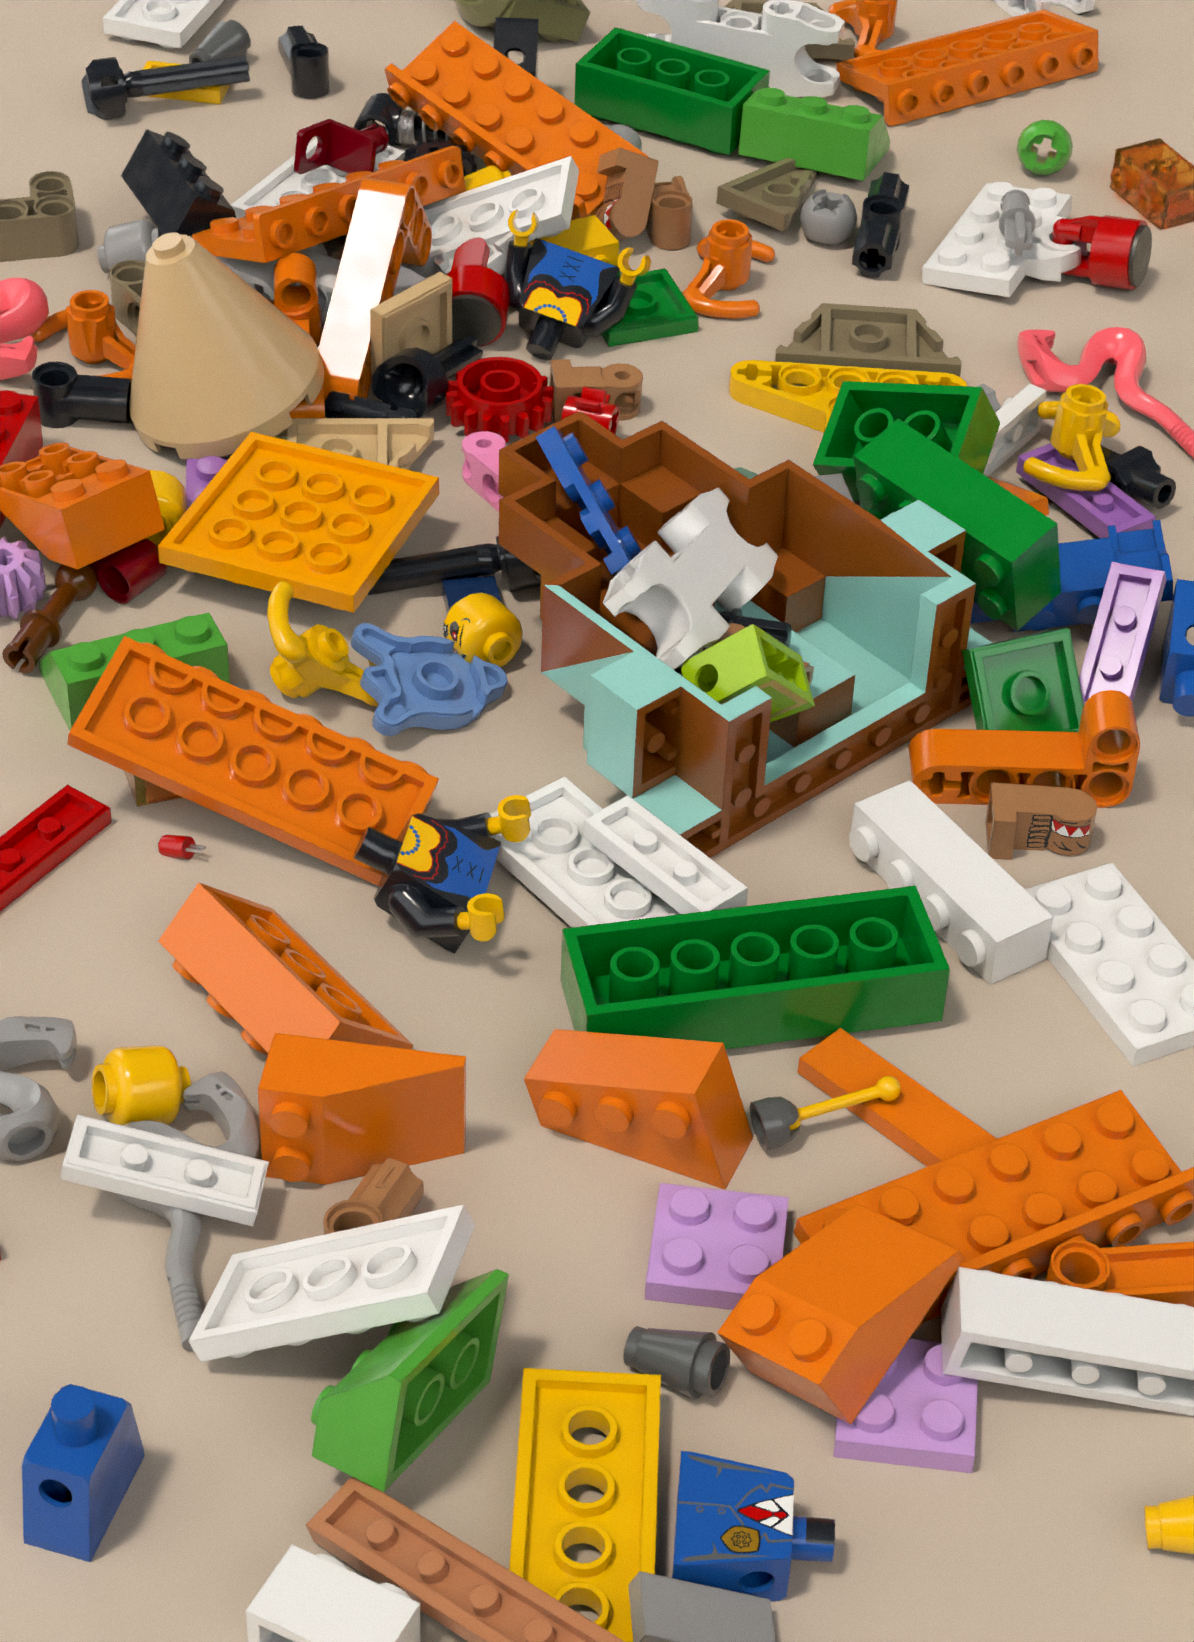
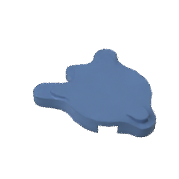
[350,623,508,736]

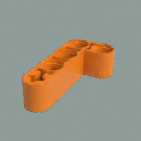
[908,690,1140,808]

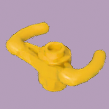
[1023,384,1121,491]
[267,581,378,707]

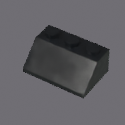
[121,129,237,237]

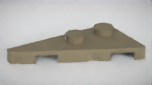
[716,158,819,231]

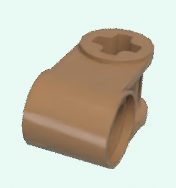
[645,176,693,250]

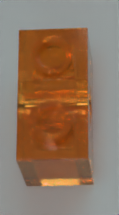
[1110,138,1194,231]

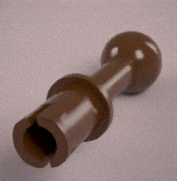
[2,564,97,673]

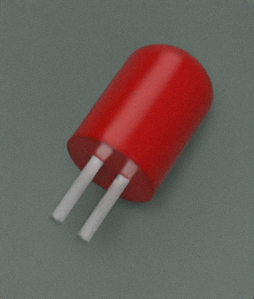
[158,835,206,859]

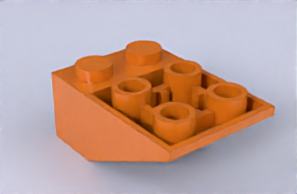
[0,442,165,570]

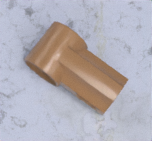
[323,1158,424,1235]

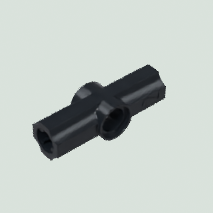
[852,172,909,278]

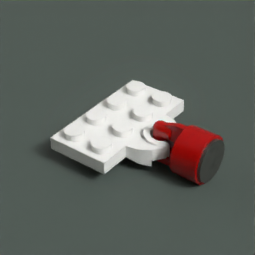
[401,156,579,347]
[922,182,1152,297]

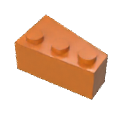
[524,1029,753,1190]

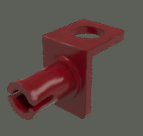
[294,119,389,175]

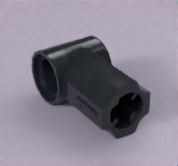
[278,25,329,98]
[32,362,131,428]

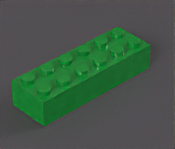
[560,886,950,1049]

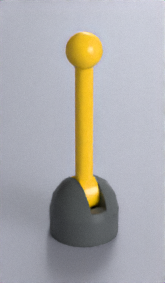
[749,1076,901,1151]

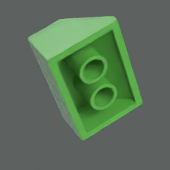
[739,88,890,181]
[38,612,230,730]
[311,1269,509,1492]

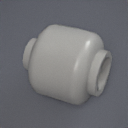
[97,220,163,274]

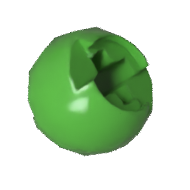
[1017,120,1073,175]

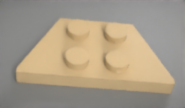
[274,418,434,470]

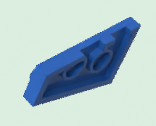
[536,426,642,576]

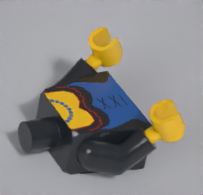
[504,209,651,360]
[353,795,531,954]

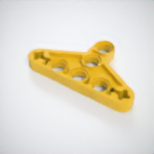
[728,360,967,433]

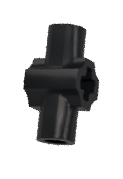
[1101,445,1176,510]

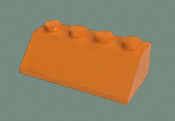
[158,882,413,1055]

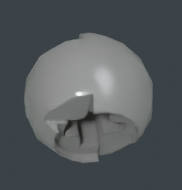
[800,189,857,246]

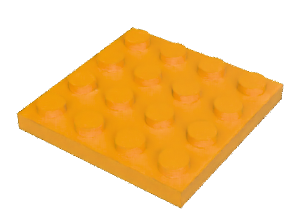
[158,432,439,613]

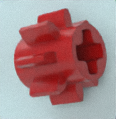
[561,386,620,434]

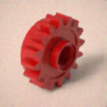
[446,357,554,443]

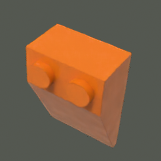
[258,1033,466,1185]
[717,1204,964,1425]

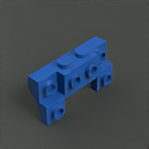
[970,520,1173,632]

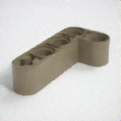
[0,171,79,262]

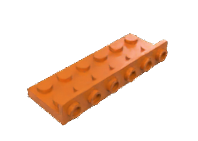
[836,9,1098,126]
[384,21,648,220]
[192,146,466,263]
[67,636,439,886]
[793,1090,1194,1333]

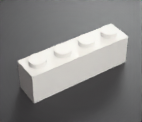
[849,780,1054,985]
[941,1267,1194,1416]

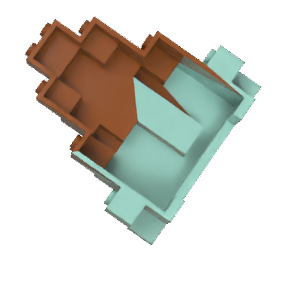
[498,411,992,858]

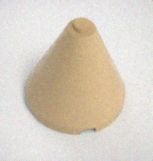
[129,232,325,459]

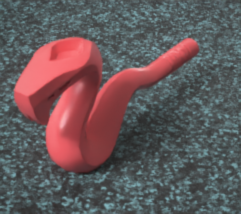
[0,278,49,380]
[1017,327,1194,459]

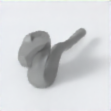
[0,1016,77,1161]
[113,1071,260,1352]

